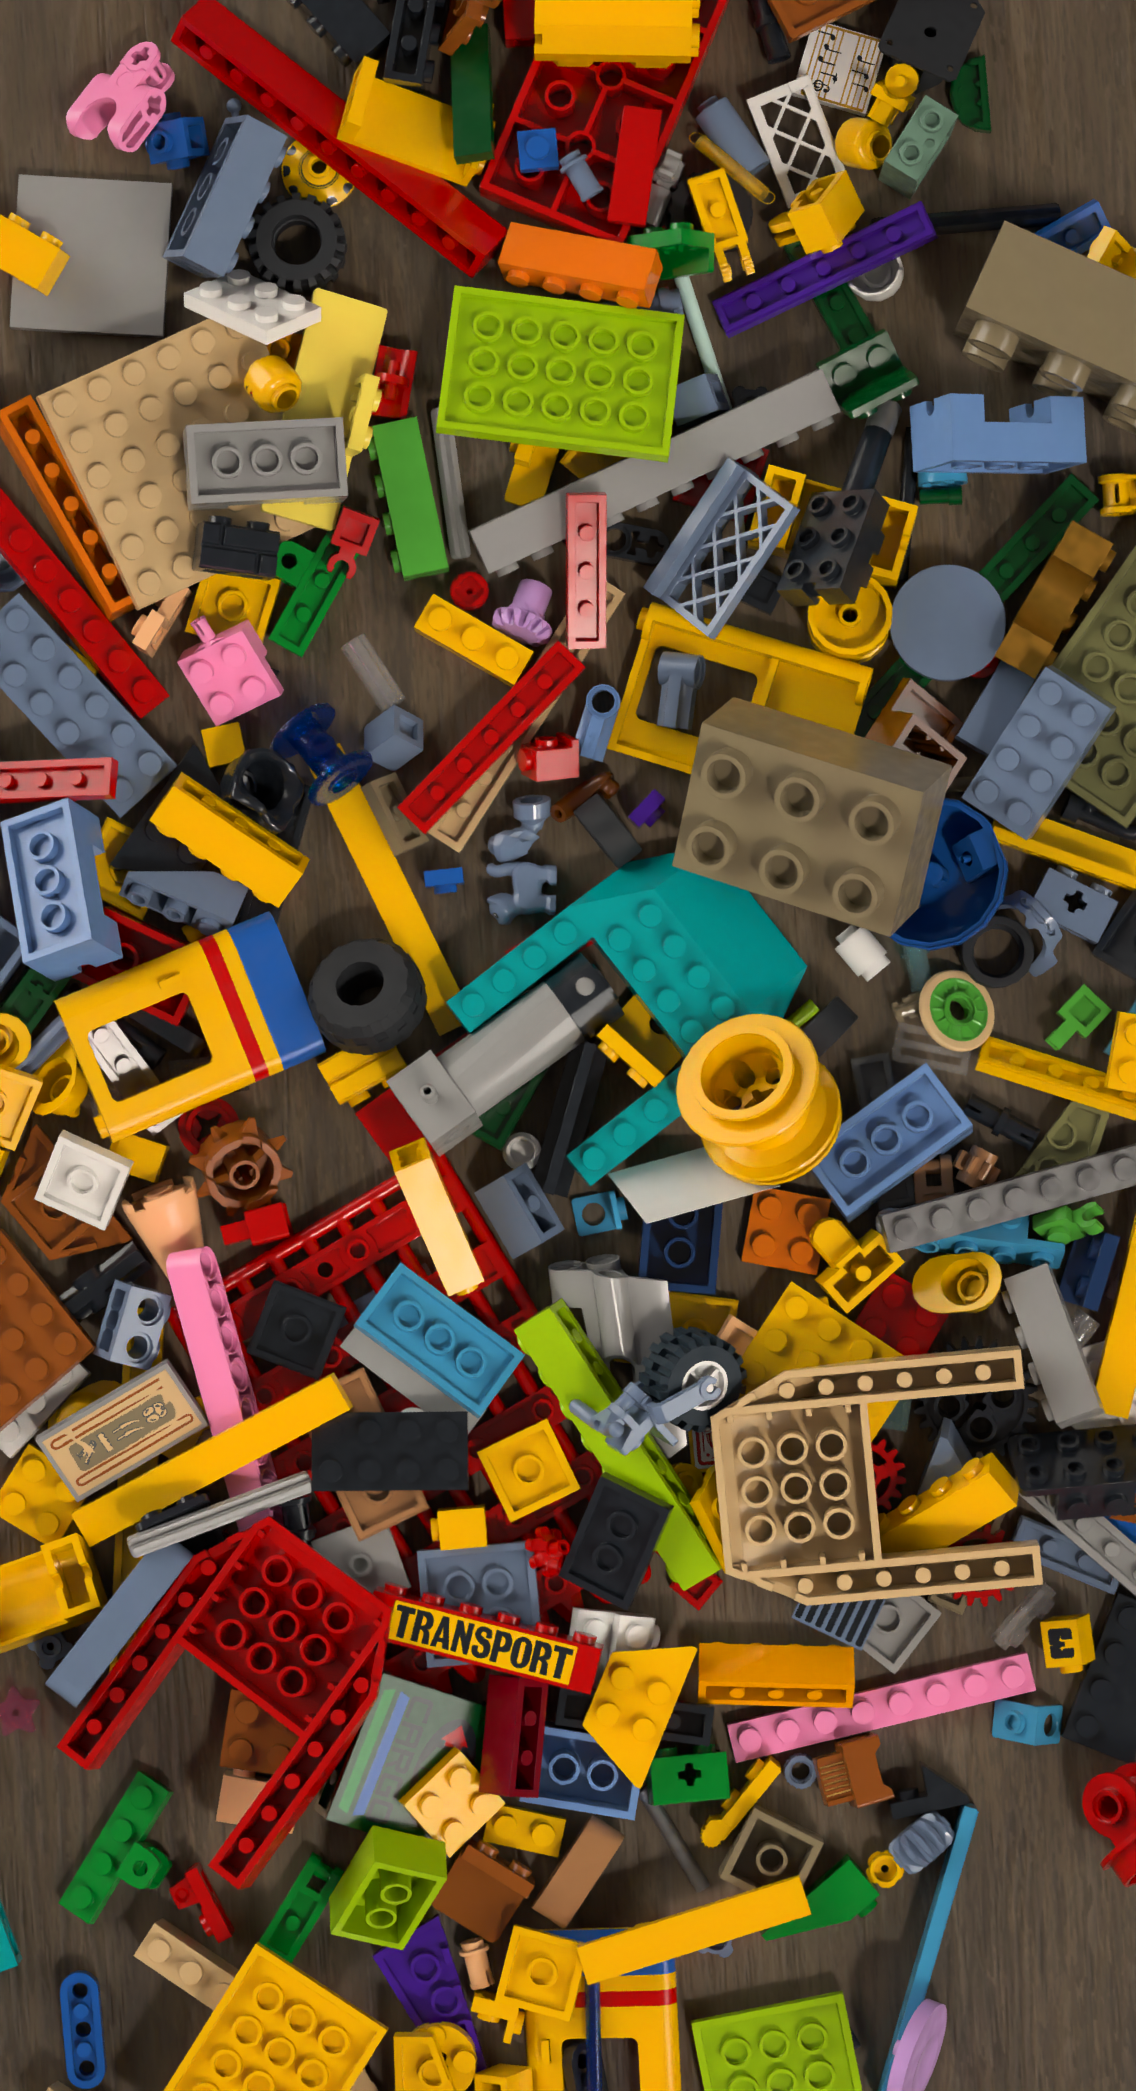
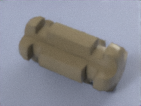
[892,990,922,1023]

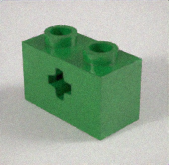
[646,1744,730,1806]

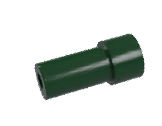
[919,486,962,505]

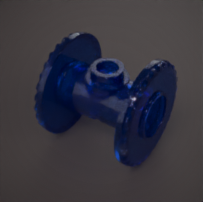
[270,702,373,806]

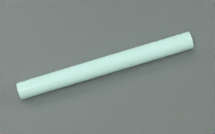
[674,276,733,409]

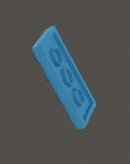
[353,1262,525,1418]

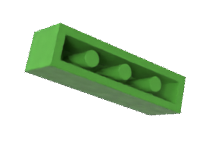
[368,416,450,581]

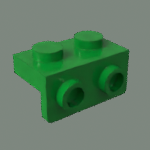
[627,222,715,280]

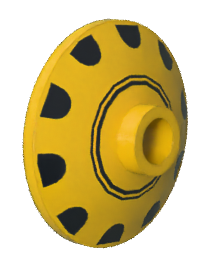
[282,140,355,207]

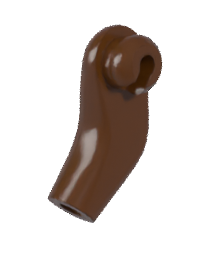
[550,771,620,823]

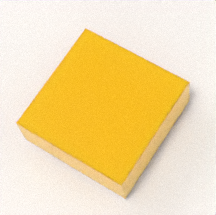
[201,722,246,768]

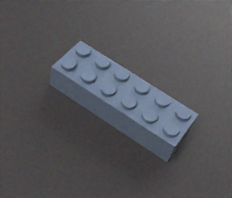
[0,593,178,818]

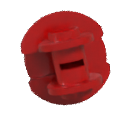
[1082,1762,1136,1888]

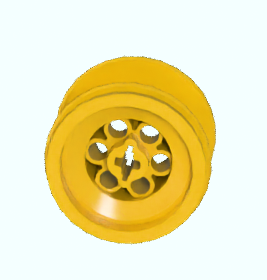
[676,1014,842,1186]

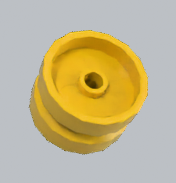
[807,577,893,664]

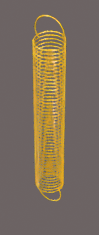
[689,132,775,204]

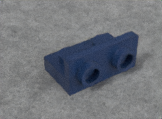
[1059,1232,1120,1311]

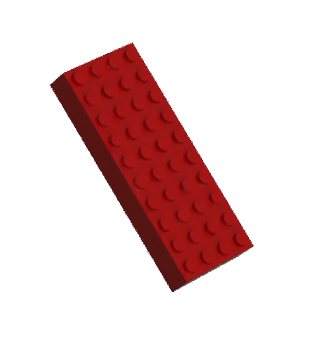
[479,0,730,243]

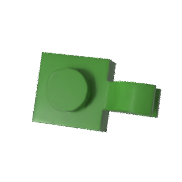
[1044,984,1112,1051]
[1033,1202,1104,1245]

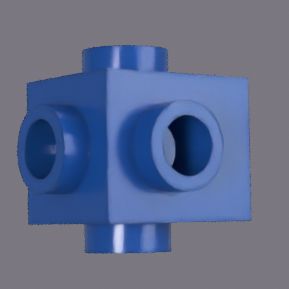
[145,112,210,170]

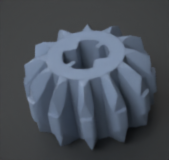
[888,1811,955,1874]

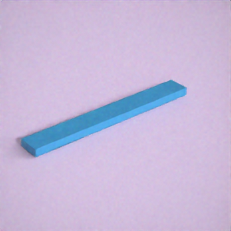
[877,1803,979,2091]

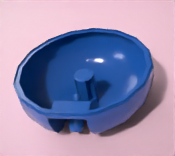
[889,798,1008,951]

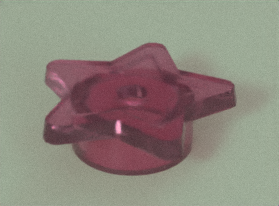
[0,1686,40,1736]

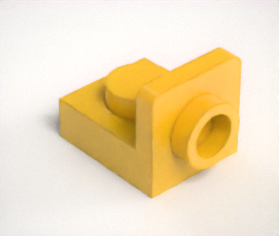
[471,1989,525,2044]

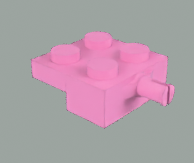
[177,615,284,726]

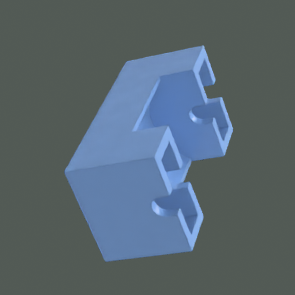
[910,393,1087,474]
[0,797,123,982]
[810,1063,973,1223]

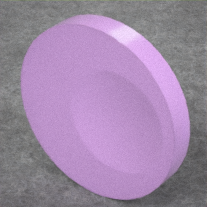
[887,1999,947,2091]

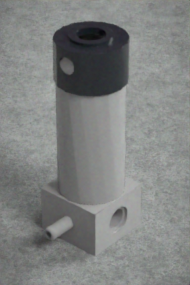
[386,952,625,1157]

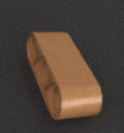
[531,1814,625,1929]

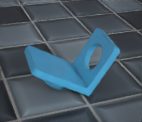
[571,1190,628,1236]
[992,1699,1063,1746]

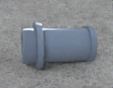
[559,149,603,202]

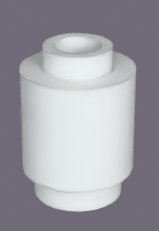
[835,924,890,982]

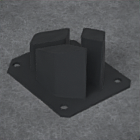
[878,0,985,95]

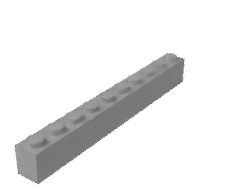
[468,369,841,577]

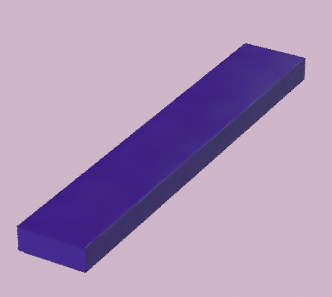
[712,201,938,338]

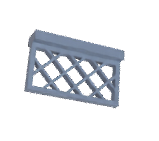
[643,458,800,640]

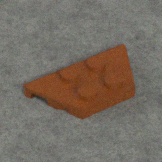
[0,1124,133,1260]

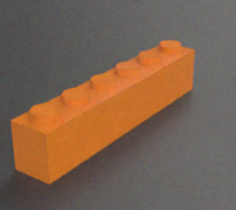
[0,394,136,622]

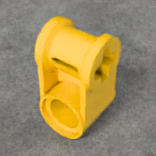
[1098,473,1136,517]

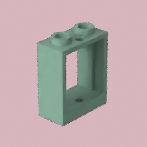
[878,95,959,200]

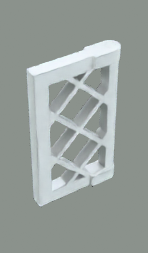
[746,74,845,209]

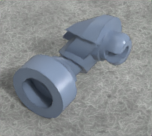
[488,795,551,863]

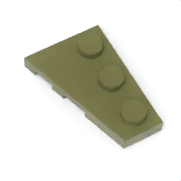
[1014,1101,1110,1211]

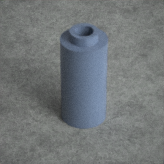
[695,95,770,182]

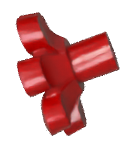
[525,1526,571,1577]

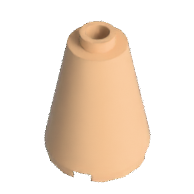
[121,1176,204,1280]

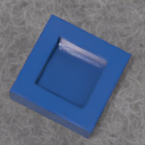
[517,128,559,173]
[424,867,464,895]

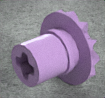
[491,579,552,647]

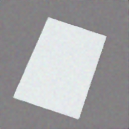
[608,1147,780,1224]

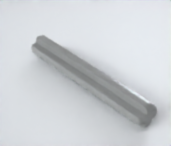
[431,407,471,559]

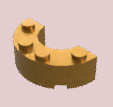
[995,520,1117,679]

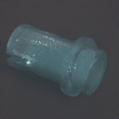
[900,946,932,992]

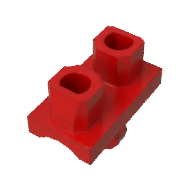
[371,345,418,420]

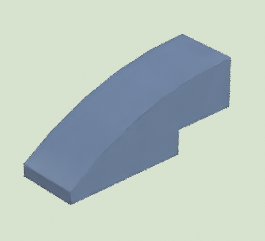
[955,660,1040,757]

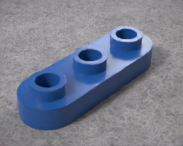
[60,1970,107,2089]

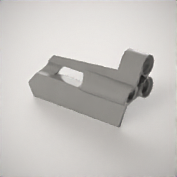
[548,1254,687,1460]

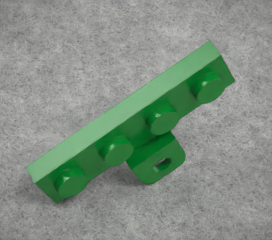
[268,504,359,658]
[59,1771,174,1924]

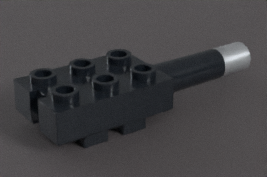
[777,399,902,606]

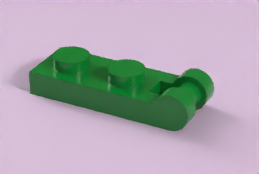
[259,1852,345,1963]

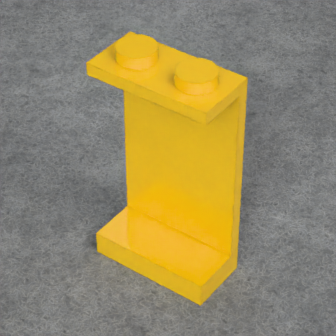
[336,56,496,187]

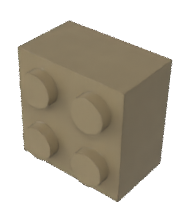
[718,1803,824,1891]

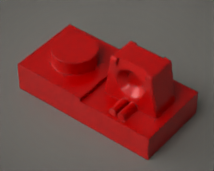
[169,1861,235,1944]

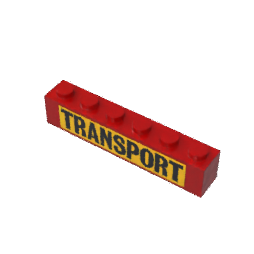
[373,1582,604,1695]

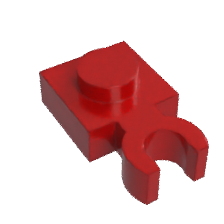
[326,505,380,579]

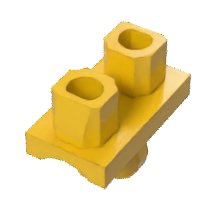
[867,63,919,127]

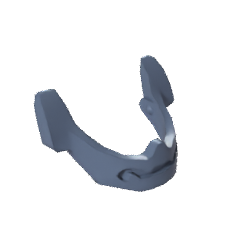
[997,890,1063,977]

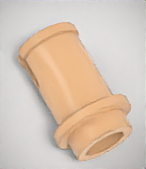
[459,1937,495,1990]

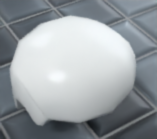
[847,257,904,301]

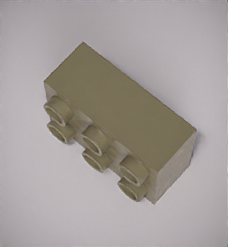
[953,221,1136,435]
[672,697,952,937]

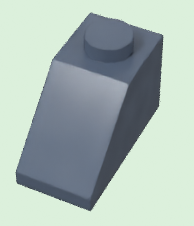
[917,1417,973,1496]

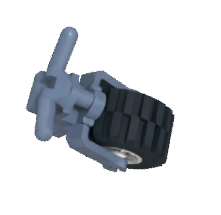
[569,1326,747,1456]

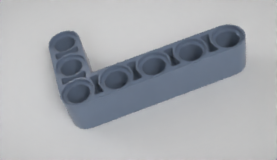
[45,1542,195,1708]

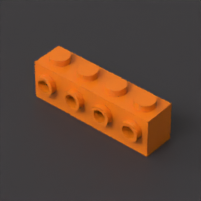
[498,222,663,309]

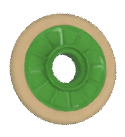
[919,970,995,1052]

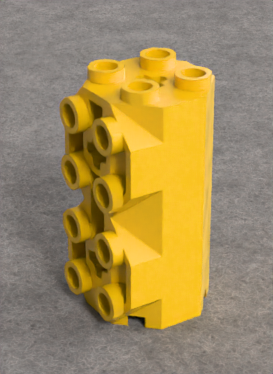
[534,0,700,68]

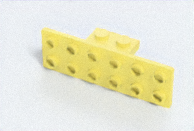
[260,288,388,531]

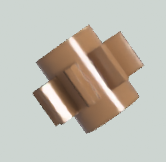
[952,1144,1002,1188]

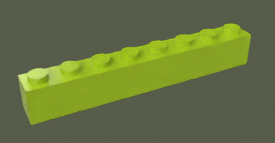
[514,1298,722,1591]

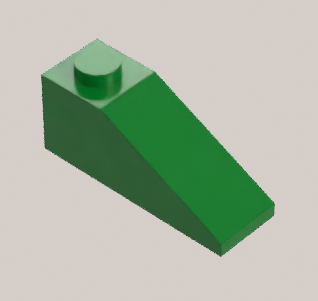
[760,1853,880,1941]

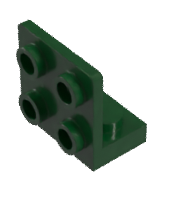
[815,328,920,419]

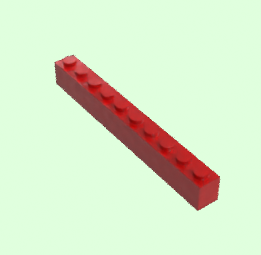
[171,0,508,278]

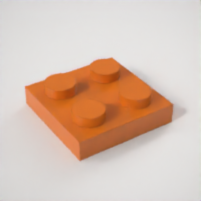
[741,1189,831,1275]

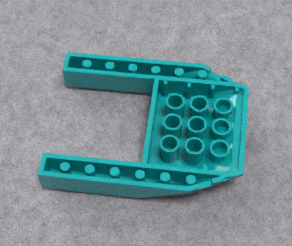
[446,853,807,1187]

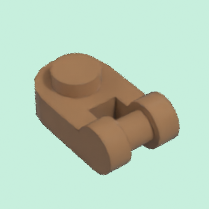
[912,1154,954,1204]

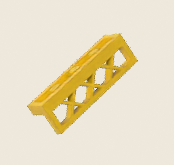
[992,818,1136,891]

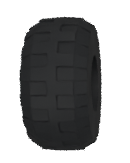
[308,938,427,1055]

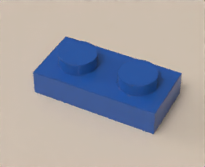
[1034,199,1111,254]

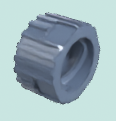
[783,1752,817,1789]

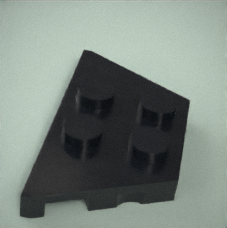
[109,744,222,871]

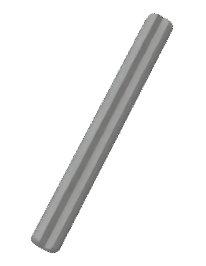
[127,1471,312,1558]

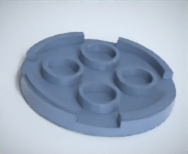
[890,565,1006,682]

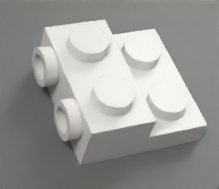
[569,1607,660,1689]

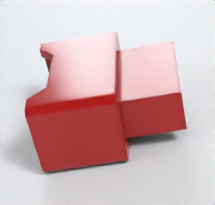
[220,1202,294,1246]

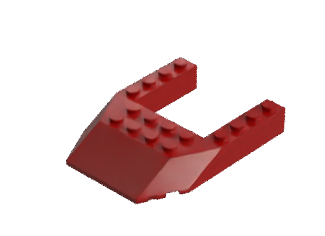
[56,1516,393,1890]

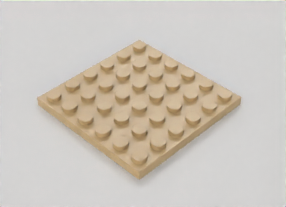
[36,319,341,611]

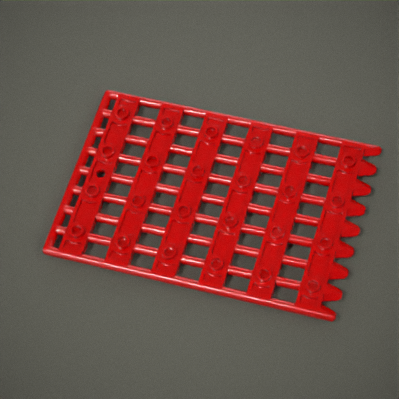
[167,1151,661,1694]

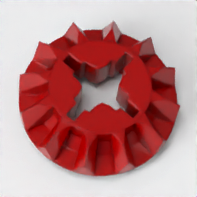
[178,1098,239,1155]

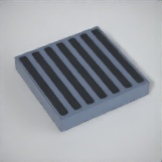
[791,1599,886,1651]

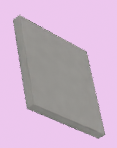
[9,174,173,338]

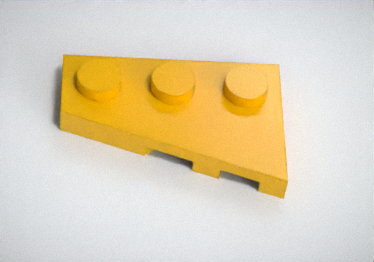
[393,2032,456,2091]

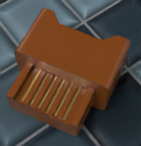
[812,1732,894,1808]

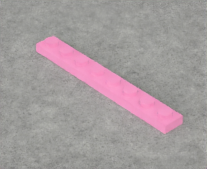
[726,1651,1036,1763]

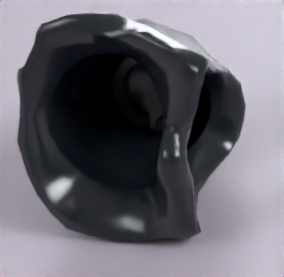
[220,747,304,834]

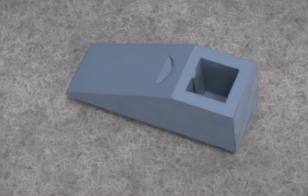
[119,871,249,937]

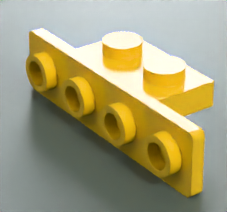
[504,443,559,506]

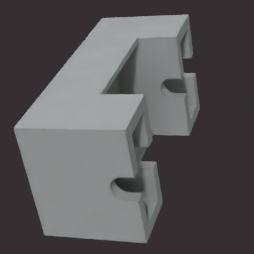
[183,417,348,511]

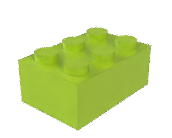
[329,1825,447,1950]

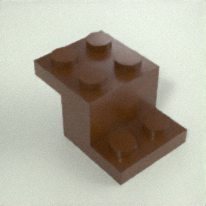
[865,678,967,791]

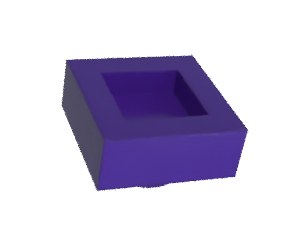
[628,789,666,830]

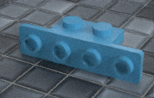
[912,1215,1065,1269]

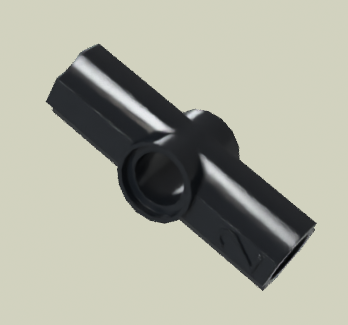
[59,1241,153,1324]

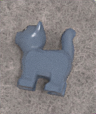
[486,861,557,925]

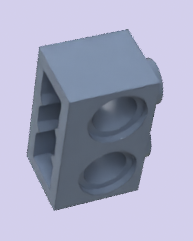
[93,1279,172,1370]

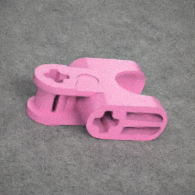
[66,42,175,152]

